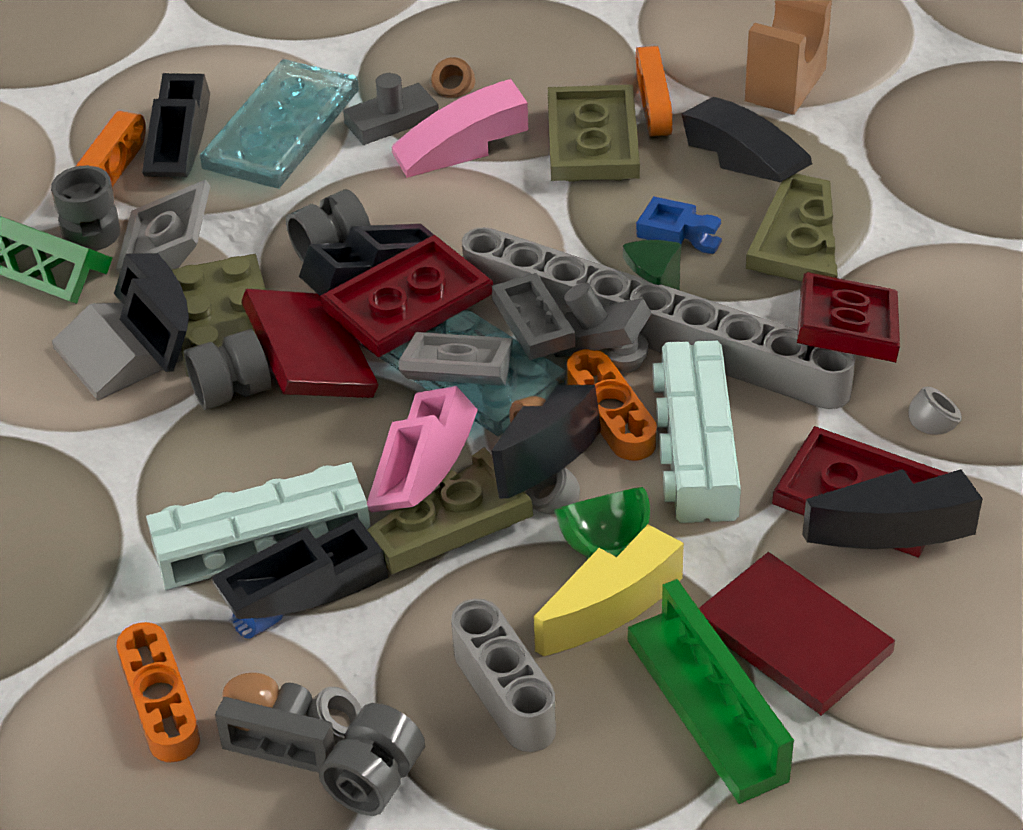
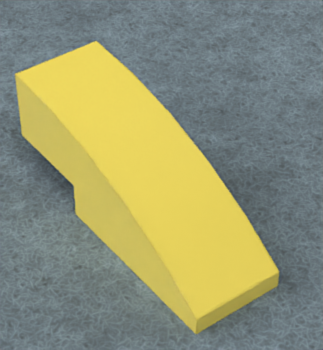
[534,525,684,656]

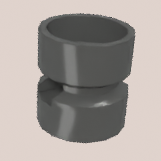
[51,165,120,251]
[286,189,371,262]
[184,329,271,410]
[318,703,425,816]

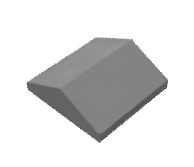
[116,180,210,274]
[52,303,183,400]
[399,332,513,386]

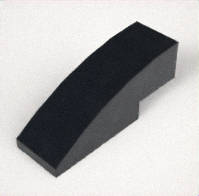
[142,73,210,178]
[681,96,812,182]
[299,223,434,296]
[114,253,189,372]
[491,385,601,499]
[802,469,983,549]
[211,517,389,619]

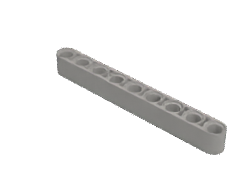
[462,227,855,409]

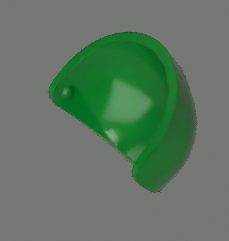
[554,487,650,559]

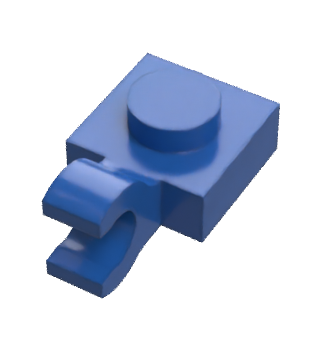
[636,196,722,254]

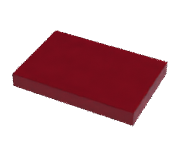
[320,235,493,358]
[797,272,900,363]
[241,289,379,398]
[772,426,948,558]
[699,552,895,716]

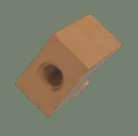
[745,0,832,115]

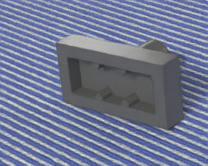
[343,73,439,145]
[492,273,575,360]
[553,283,652,357]
[215,682,335,773]

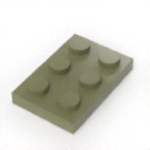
[548,84,640,182]
[171,253,268,377]

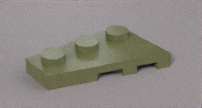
[746,174,838,282]
[367,447,534,574]

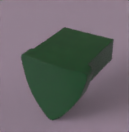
[623,240,681,290]

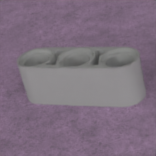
[451,599,556,752]

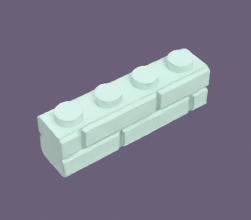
[653,340,741,523]
[146,462,370,590]

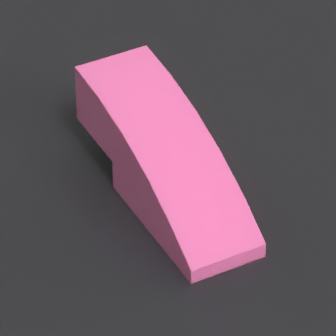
[392,79,528,178]
[367,386,478,513]

